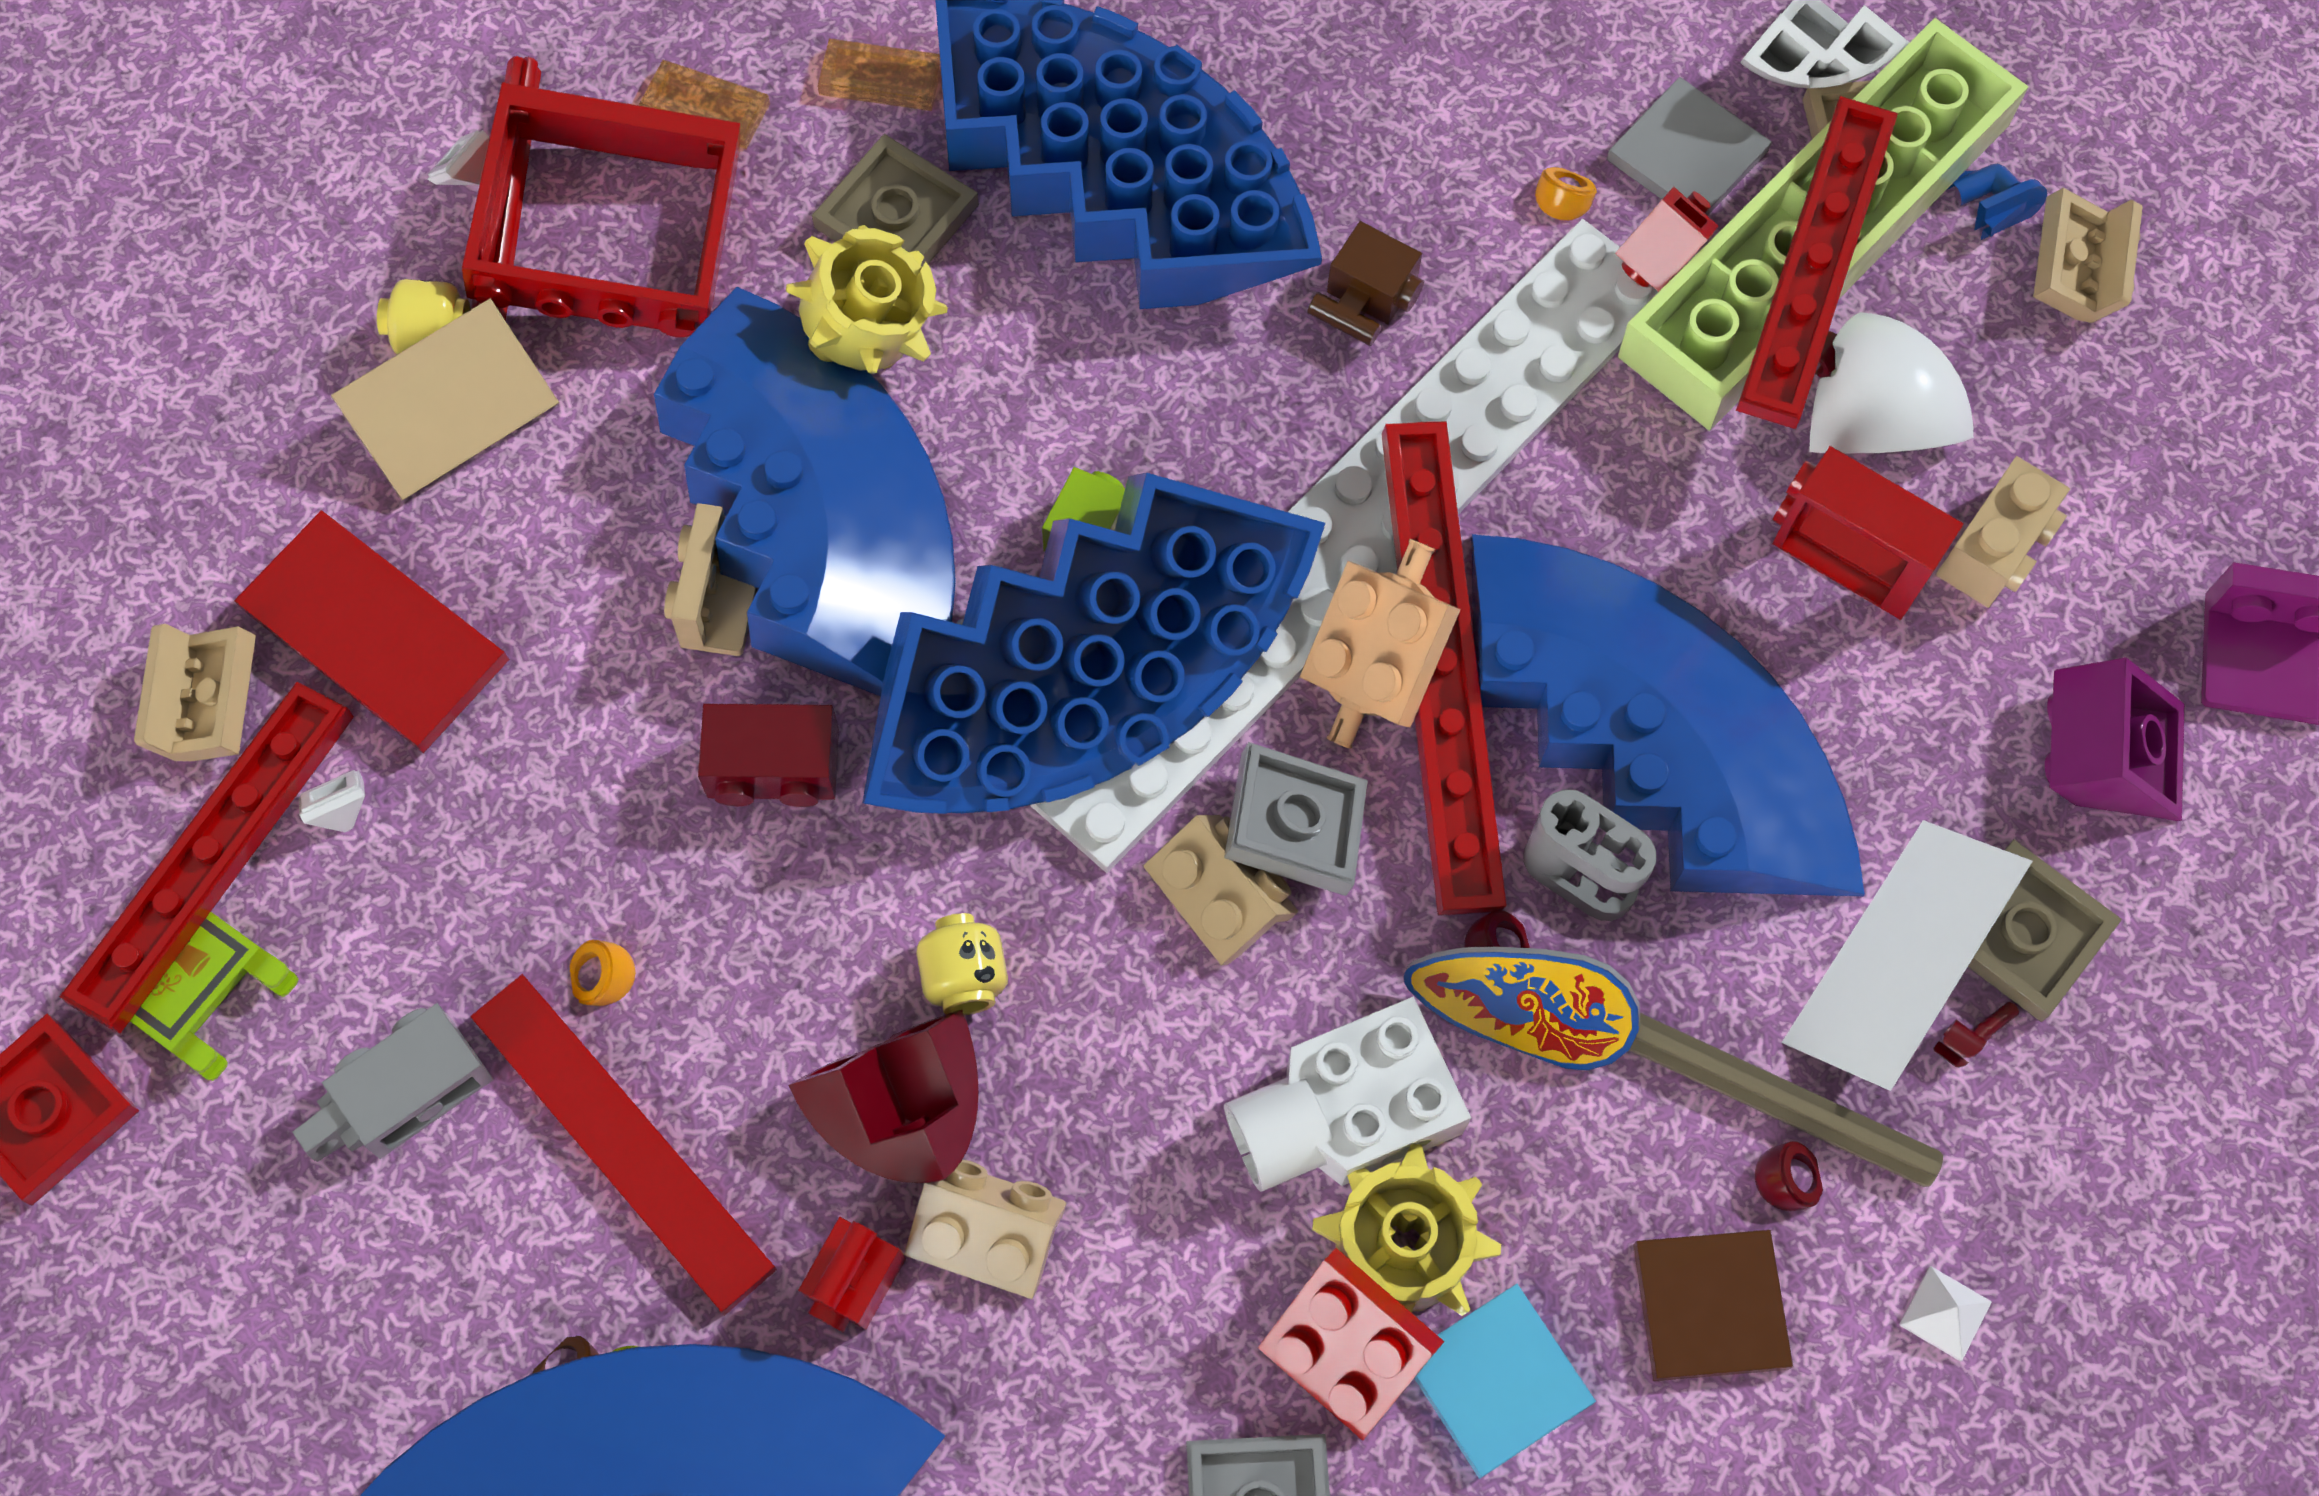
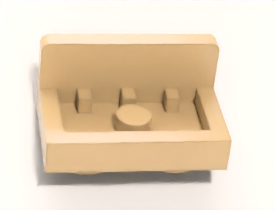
[2033,187,2143,323]
[664,503,758,656]
[134,624,256,761]
[1143,815,1298,966]
[904,1160,1066,1299]

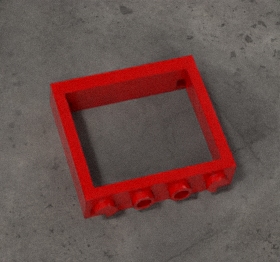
[462,82,740,338]

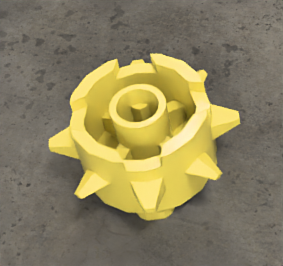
[786,225,948,374]
[1312,1144,1501,1316]

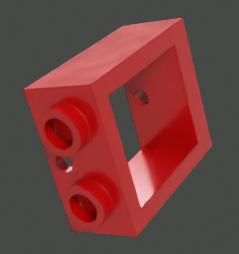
[1772,446,1964,620]

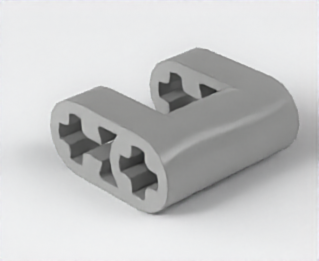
[1523,790,1656,921]

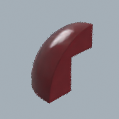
[788,1009,979,1183]

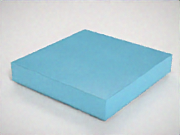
[1414,1283,1596,1479]

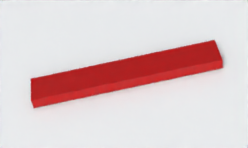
[1736,96,1898,429]
[59,682,354,1034]
[470,974,777,1316]

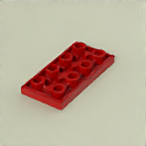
[234,510,510,754]

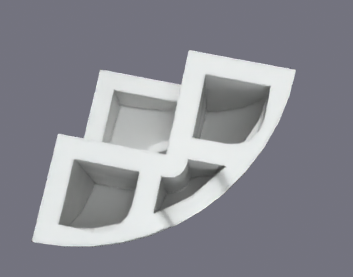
[1740,0,1910,88]
[1809,312,1974,453]

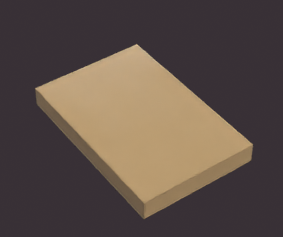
[331,298,559,501]

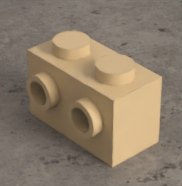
[1935,456,2071,608]

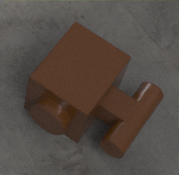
[1307,221,1424,346]

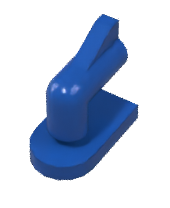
[1947,163,2047,240]

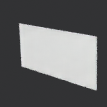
[1781,820,2033,1091]

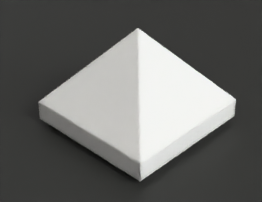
[427,130,489,185]
[299,770,365,832]
[1899,1266,1992,1361]

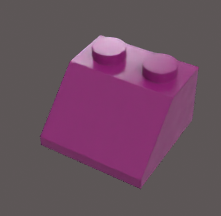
[2045,657,2185,821]

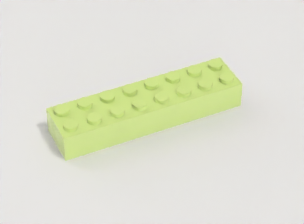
[1618,18,2029,431]

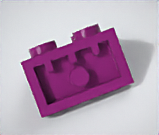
[2201,562,2319,725]

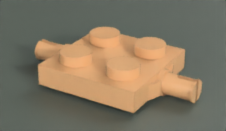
[1300,539,1460,749]

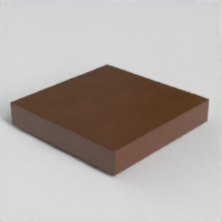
[1633,1230,1793,1381]

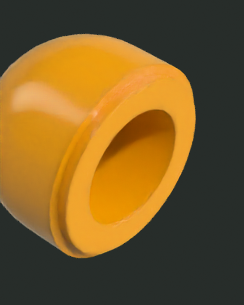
[1535,167,1597,220]
[569,940,636,1006]

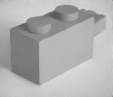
[292,1003,494,1162]

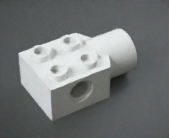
[1224,996,1471,1192]

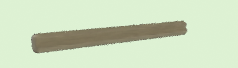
[1629,1013,1943,1187]

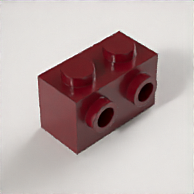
[698,704,839,807]

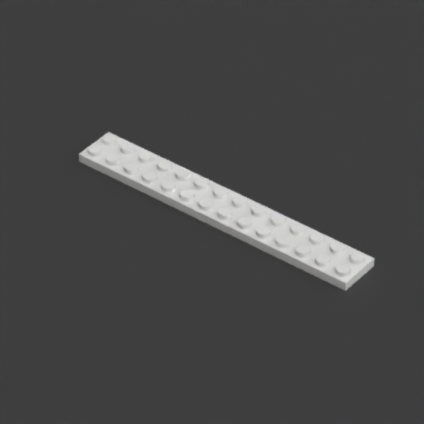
[1030,219,1658,873]

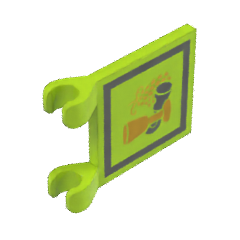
[130,912,299,1081]

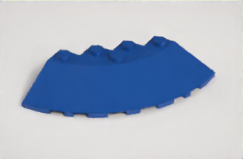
[935,0,1322,309]
[654,287,956,697]
[862,472,1325,814]
[1471,534,1865,897]
[360,1344,946,1496]

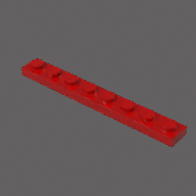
[1381,421,1507,916]

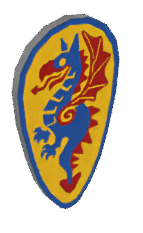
[1404,947,1640,1070]

